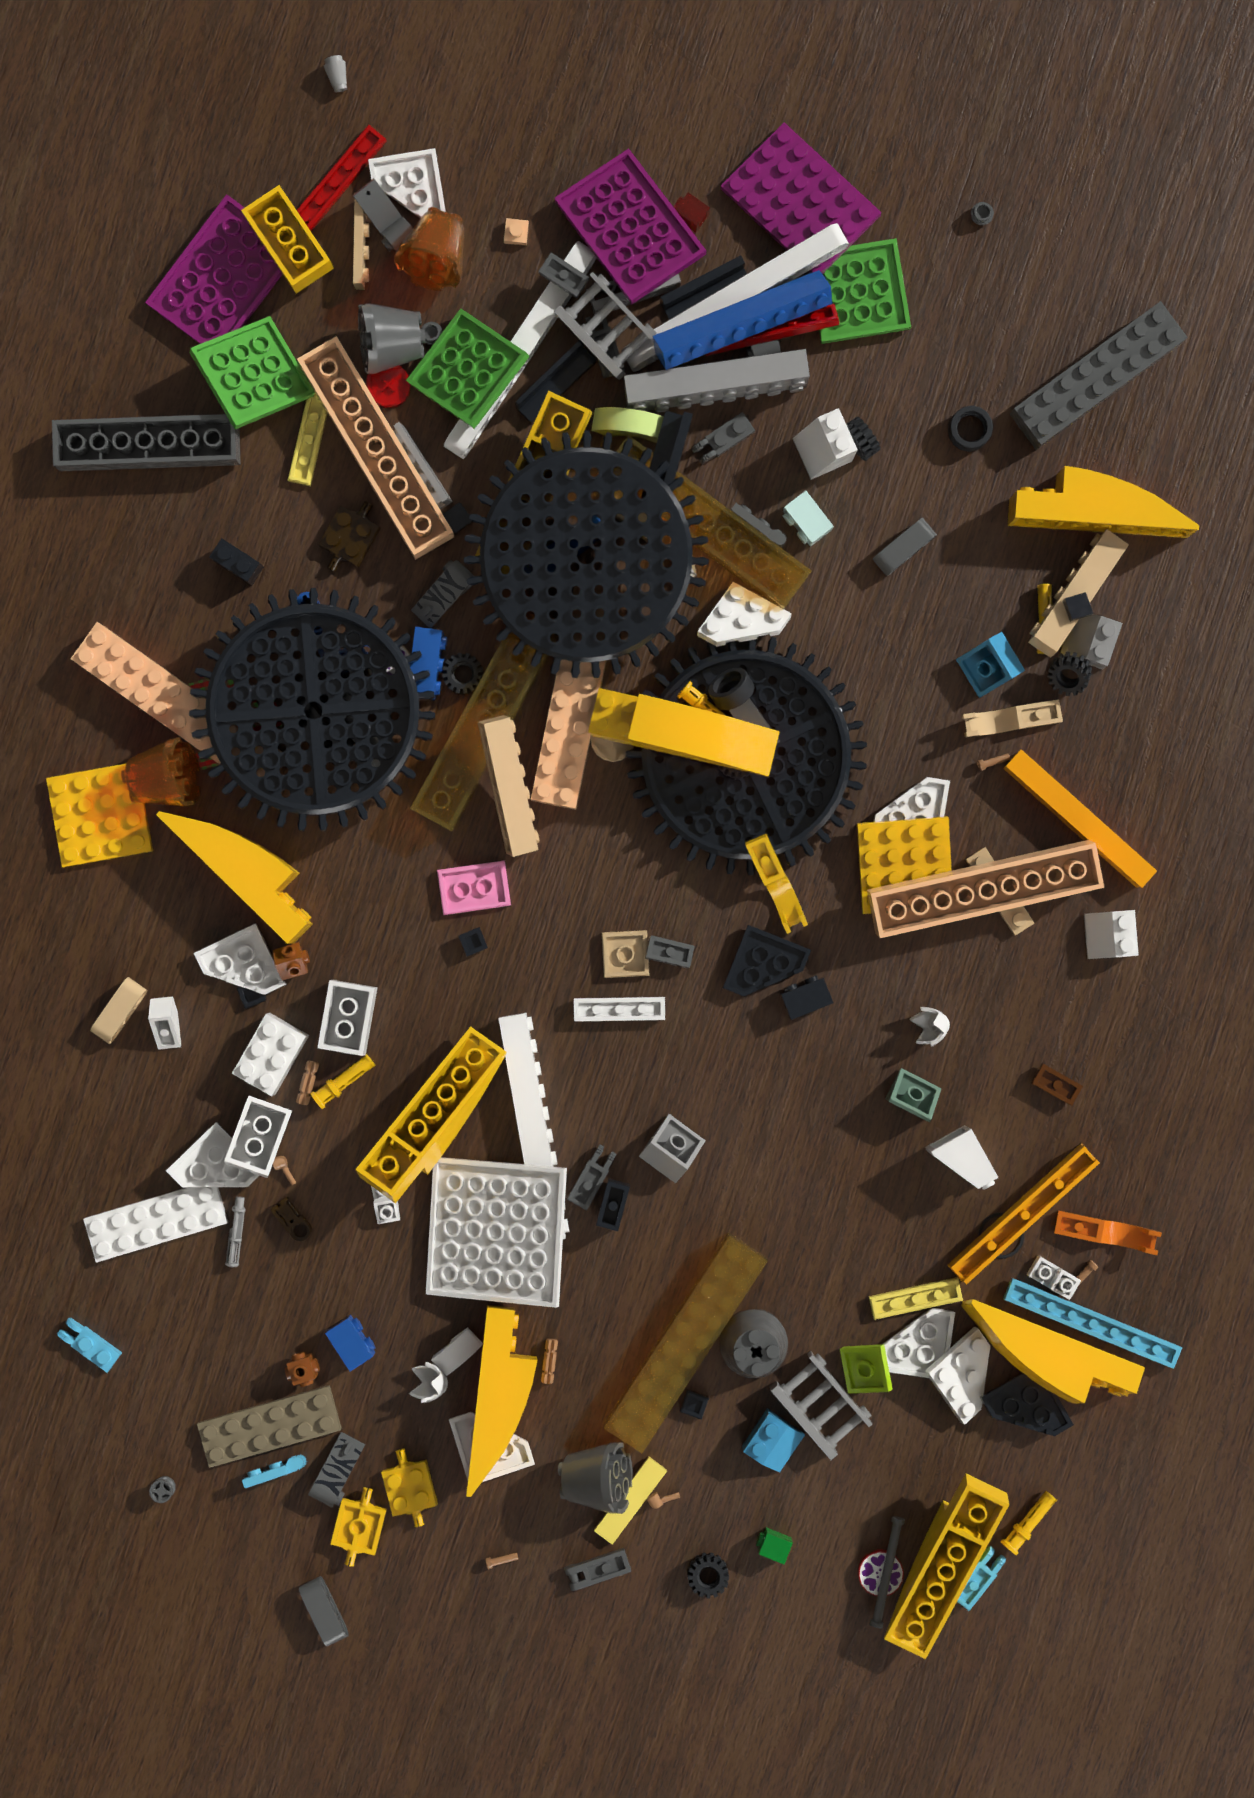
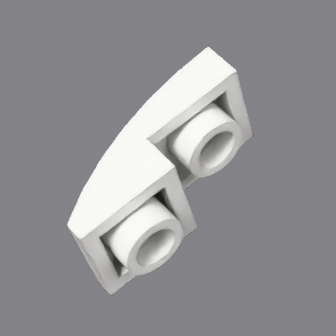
[371,1186,400,1224]
[1027,1255,1081,1300]
[431,1327,483,1376]

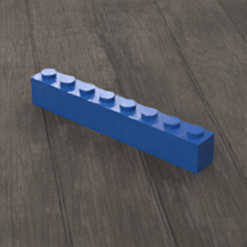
[653,270,832,370]

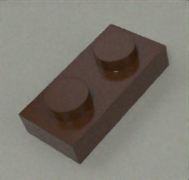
[1031,1064,1083,1106]

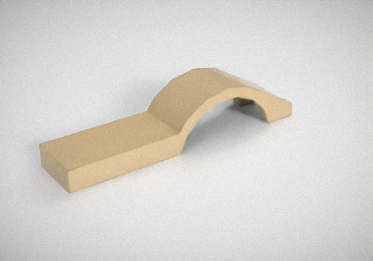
[961,700,1063,737]

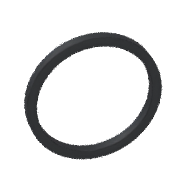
[978,1213,1024,1258]

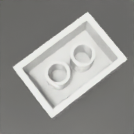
[318,980,378,1056]
[232,1013,309,1096]
[224,1096,292,1178]

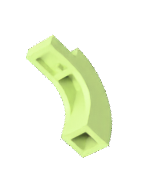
[591,407,664,443]

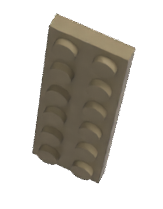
[197,1385,342,1468]

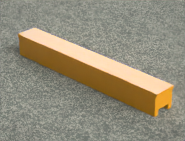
[1003,750,1157,888]
[947,1143,1100,1285]

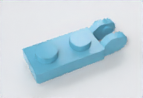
[57,1318,122,1373]
[242,1454,307,1488]
[957,1546,1006,1611]

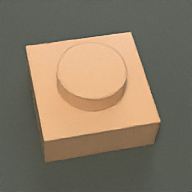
[504,218,529,246]

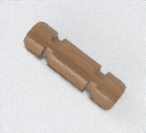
[296,1061,319,1105]
[541,1338,558,1384]

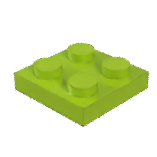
[840,1344,893,1394]

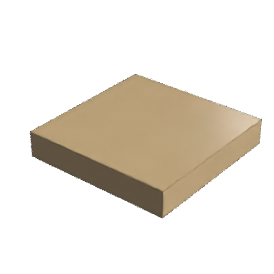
[602,930,649,978]

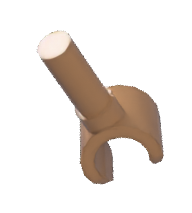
[273,1156,296,1186]
[647,1492,680,1509]

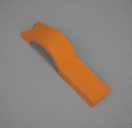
[1054,1210,1162,1255]

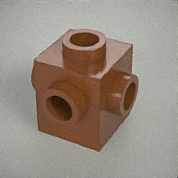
[273,942,310,981]
[285,1352,320,1387]

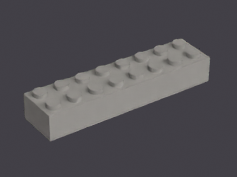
[624,349,810,412]

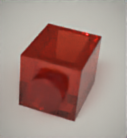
[674,192,710,233]

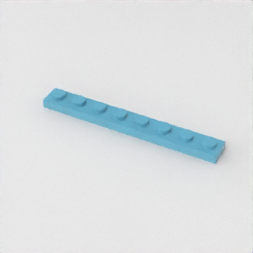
[1003,1278,1182,1369]

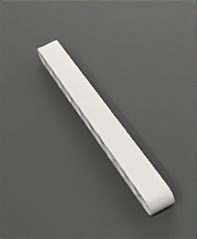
[622,223,849,372]
[444,241,596,459]

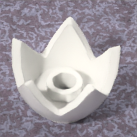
[910,1007,950,1046]
[409,1362,448,1403]

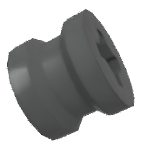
[149,1476,176,1503]

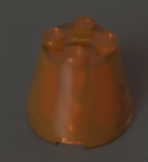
[394,207,465,291]
[121,737,201,807]

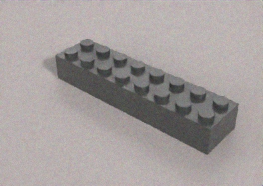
[1010,301,1188,450]
[52,414,241,471]

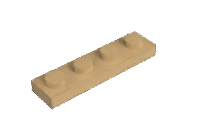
[353,200,370,290]
[965,847,1034,936]

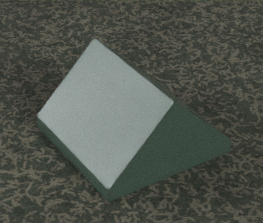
[885,1068,941,1122]

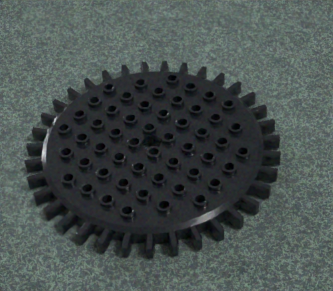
[464,431,709,678]
[189,588,435,832]
[626,637,867,876]

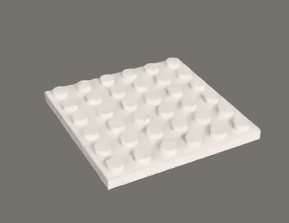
[426,1157,567,1308]

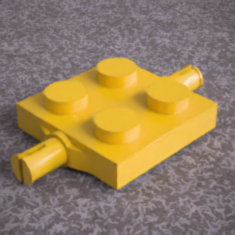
[381,1449,438,1527]
[331,1487,387,1566]

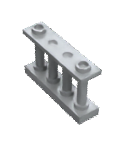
[554,272,657,380]
[769,1351,872,1460]

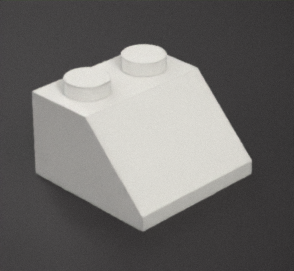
[1084,910,1139,959]

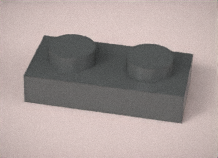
[539,253,589,299]
[645,935,695,969]

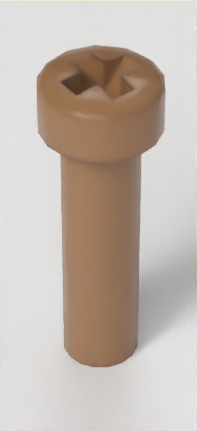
[977,753,1010,771]
[1076,1260,1099,1286]
[486,1553,519,1569]

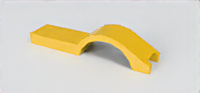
[745,834,808,934]

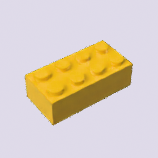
[241,185,334,294]

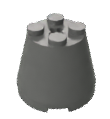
[358,303,425,374]
[720,1309,788,1378]
[558,1442,633,1514]

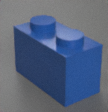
[325,1315,376,1371]

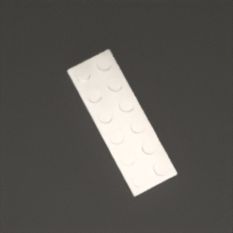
[83,1187,228,1262]

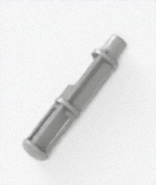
[225,1197,246,1268]

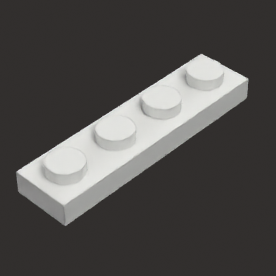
[574,997,665,1021]

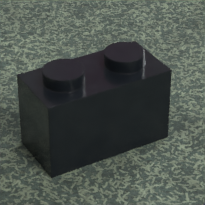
[209,538,264,586]
[780,975,833,1020]
[596,1178,630,1231]

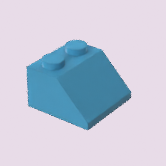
[956,632,1025,698]
[742,1408,805,1472]

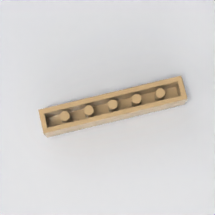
[1028,529,1129,658]
[478,715,539,857]

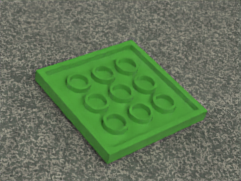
[809,238,911,344]
[406,309,530,429]
[189,316,315,429]

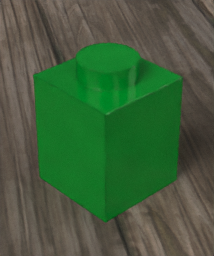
[756,1527,793,1564]

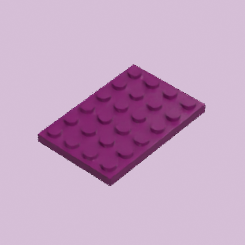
[721,122,881,274]
[554,148,706,304]
[145,194,283,344]

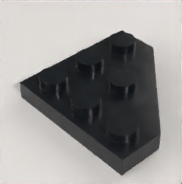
[723,925,811,996]
[980,1373,1074,1436]

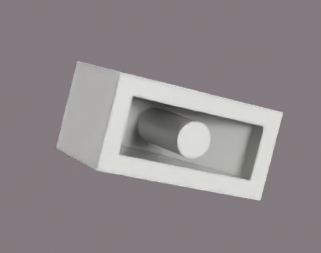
[148,996,181,1050]

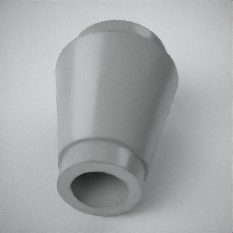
[323,55,347,92]

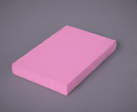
[437,861,511,915]

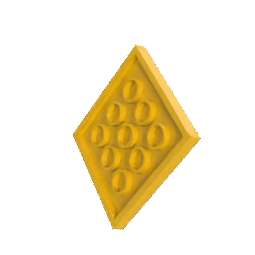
[46,762,153,868]
[857,816,952,914]

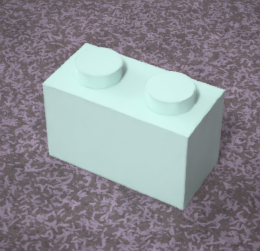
[783,491,834,547]

